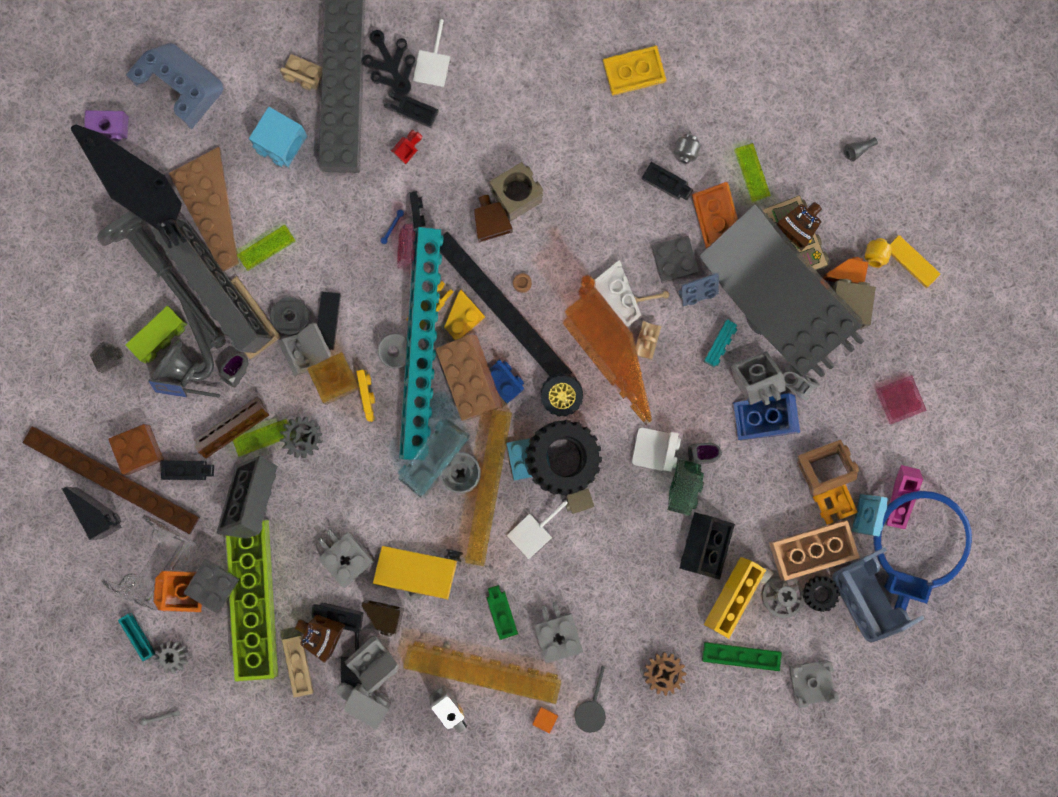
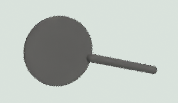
[575,666,606,733]

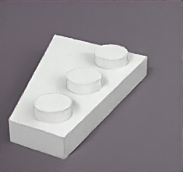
[590,260,641,328]

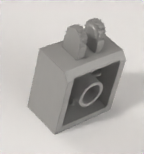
[731,351,786,405]
[318,529,375,588]
[534,602,583,663]
[336,683,391,730]

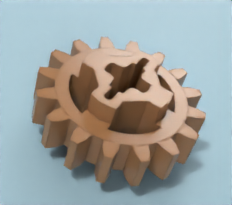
[643,652,687,696]

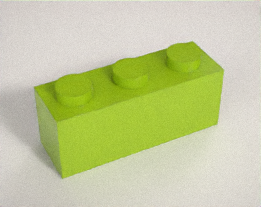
[125,305,187,363]

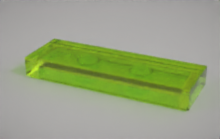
[734,143,771,203]
[237,225,296,271]
[233,419,292,457]

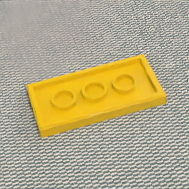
[373,546,457,600]

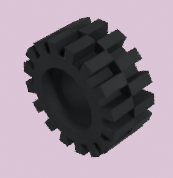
[803,576,840,612]

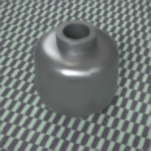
[674,134,701,164]

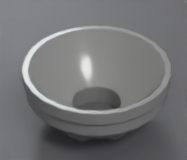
[378,334,407,369]

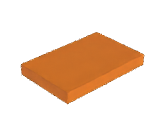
[692,182,738,249]

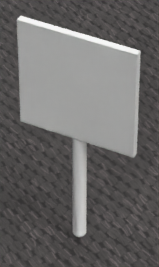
[413,19,450,87]
[507,501,568,559]

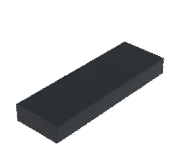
[317,291,341,351]

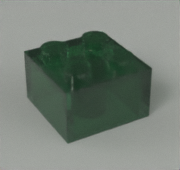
[667,459,704,516]

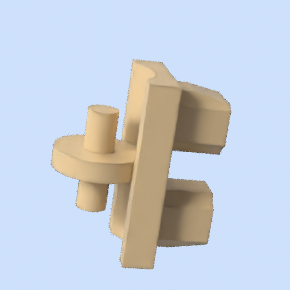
[633,321,661,360]

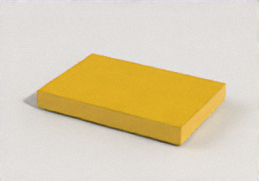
[603,45,667,96]

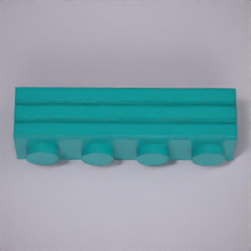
[703,319,738,368]
[118,613,156,662]

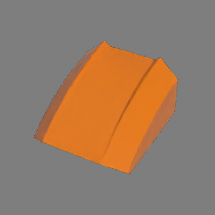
[153,571,202,612]

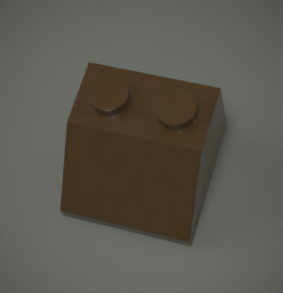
[361,600,404,636]

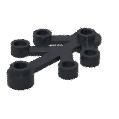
[362,30,416,96]

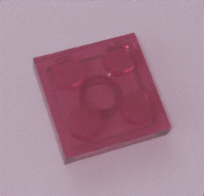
[397,224,415,269]
[875,375,927,425]

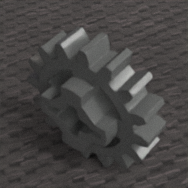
[280,416,322,458]

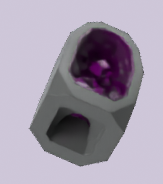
[218,354,249,387]
[688,442,722,465]

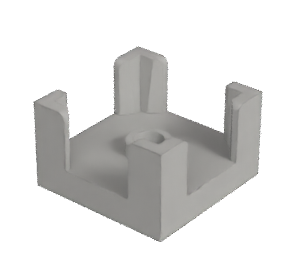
[789,660,839,708]

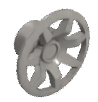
[763,576,805,618]

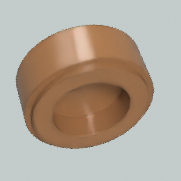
[513,273,532,293]

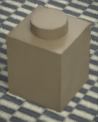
[564,488,595,514]

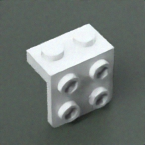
[632,428,681,472]

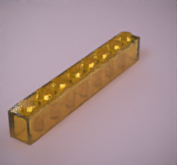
[465,409,512,566]
[403,641,561,704]

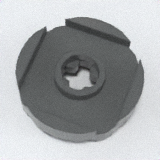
[270,297,309,336]

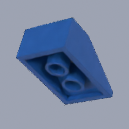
[733,393,800,440]

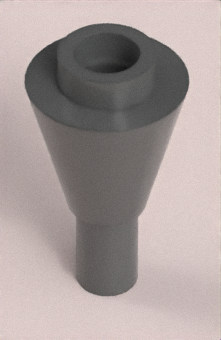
[844,137,878,162]

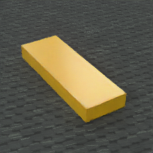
[890,235,941,288]

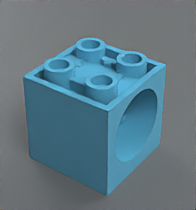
[249,106,307,167]

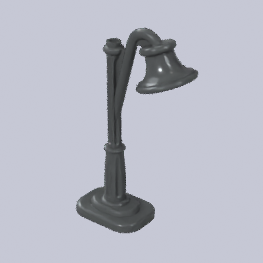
[97,211,226,387]

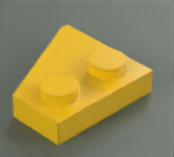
[444,290,485,340]

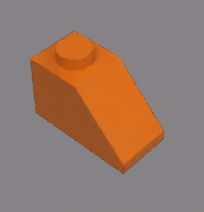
[823,257,869,284]

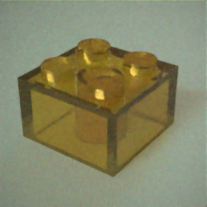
[307,352,360,405]

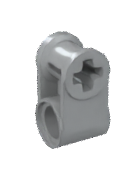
[783,365,820,400]

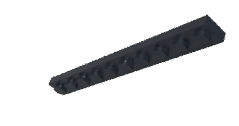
[440,232,572,377]

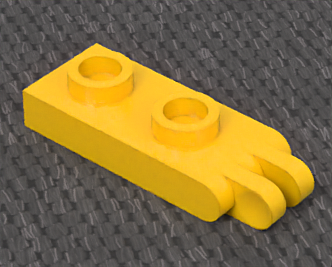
[356,369,376,422]

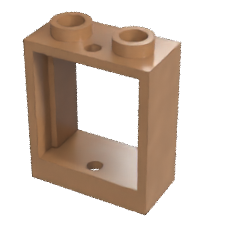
[797,440,859,496]

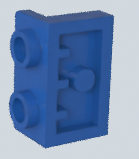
[490,359,525,404]

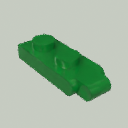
[486,585,518,640]

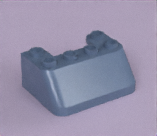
[126,43,224,129]

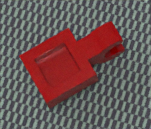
[391,129,423,164]

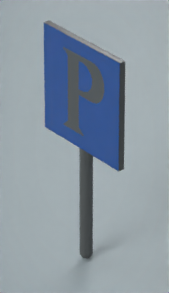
[148,379,220,398]

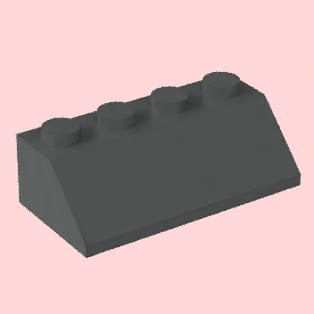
[216,456,278,538]

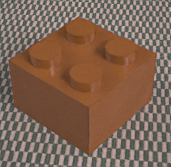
[108,424,164,475]

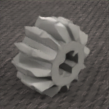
[154,640,189,674]

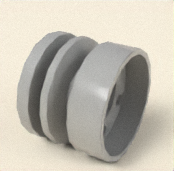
[440,452,481,494]

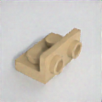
[280,54,323,90]

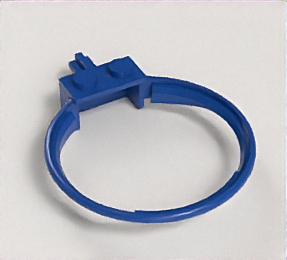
[873,491,972,611]

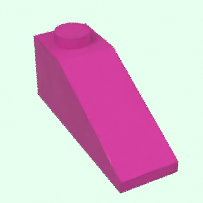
[886,465,923,529]

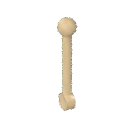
[634,291,670,303]

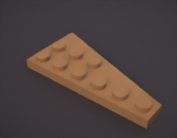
[169,147,239,271]

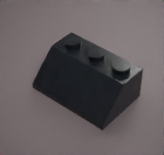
[679,512,735,580]

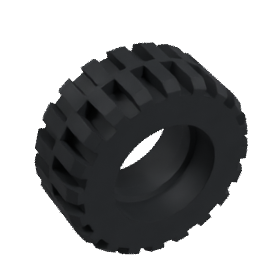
[525,420,602,495]

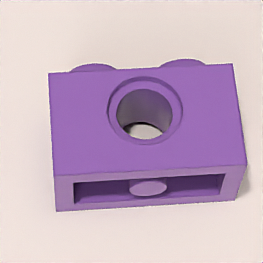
[85,110,129,141]

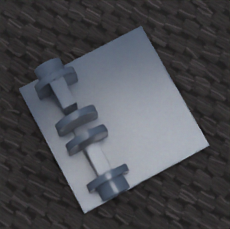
[678,273,719,307]

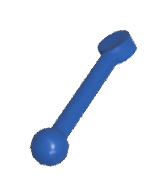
[380,209,404,244]

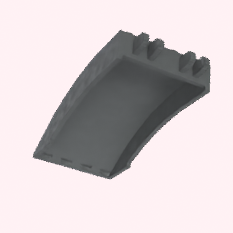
[700,203,864,377]

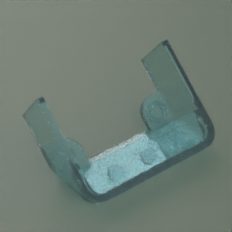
[397,418,472,499]

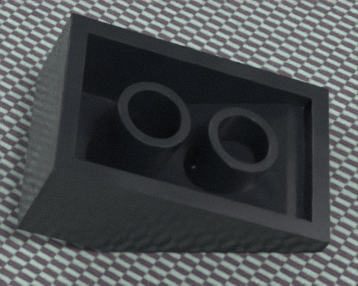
[62,487,122,540]

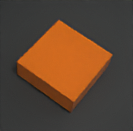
[532,706,558,734]

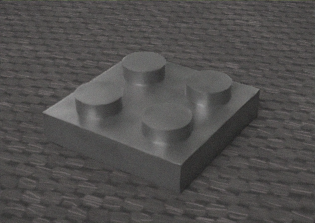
[652,236,699,282]
[184,559,239,614]

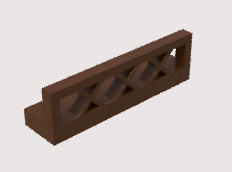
[194,396,269,459]

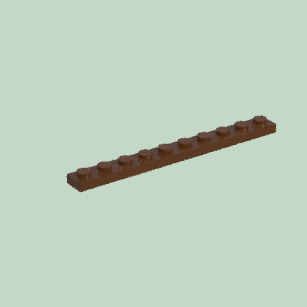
[22,426,200,534]

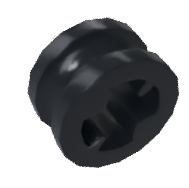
[444,549,463,562]

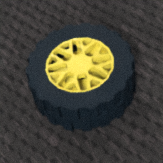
[541,372,583,417]

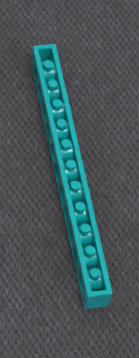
[399,227,443,461]

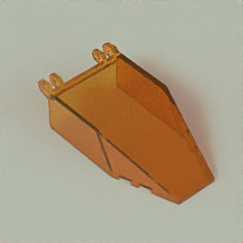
[563,275,652,425]

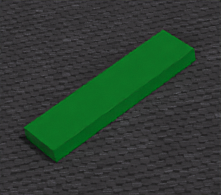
[702,642,782,671]

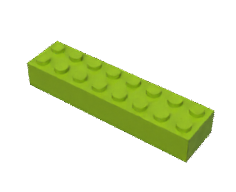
[226,520,278,682]

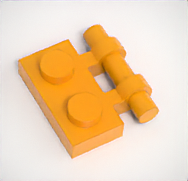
[813,484,858,525]

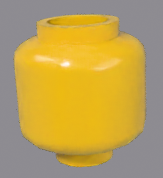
[864,238,892,268]

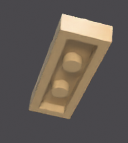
[282,635,314,698]

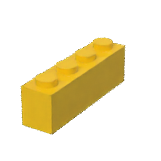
[703,557,766,639]

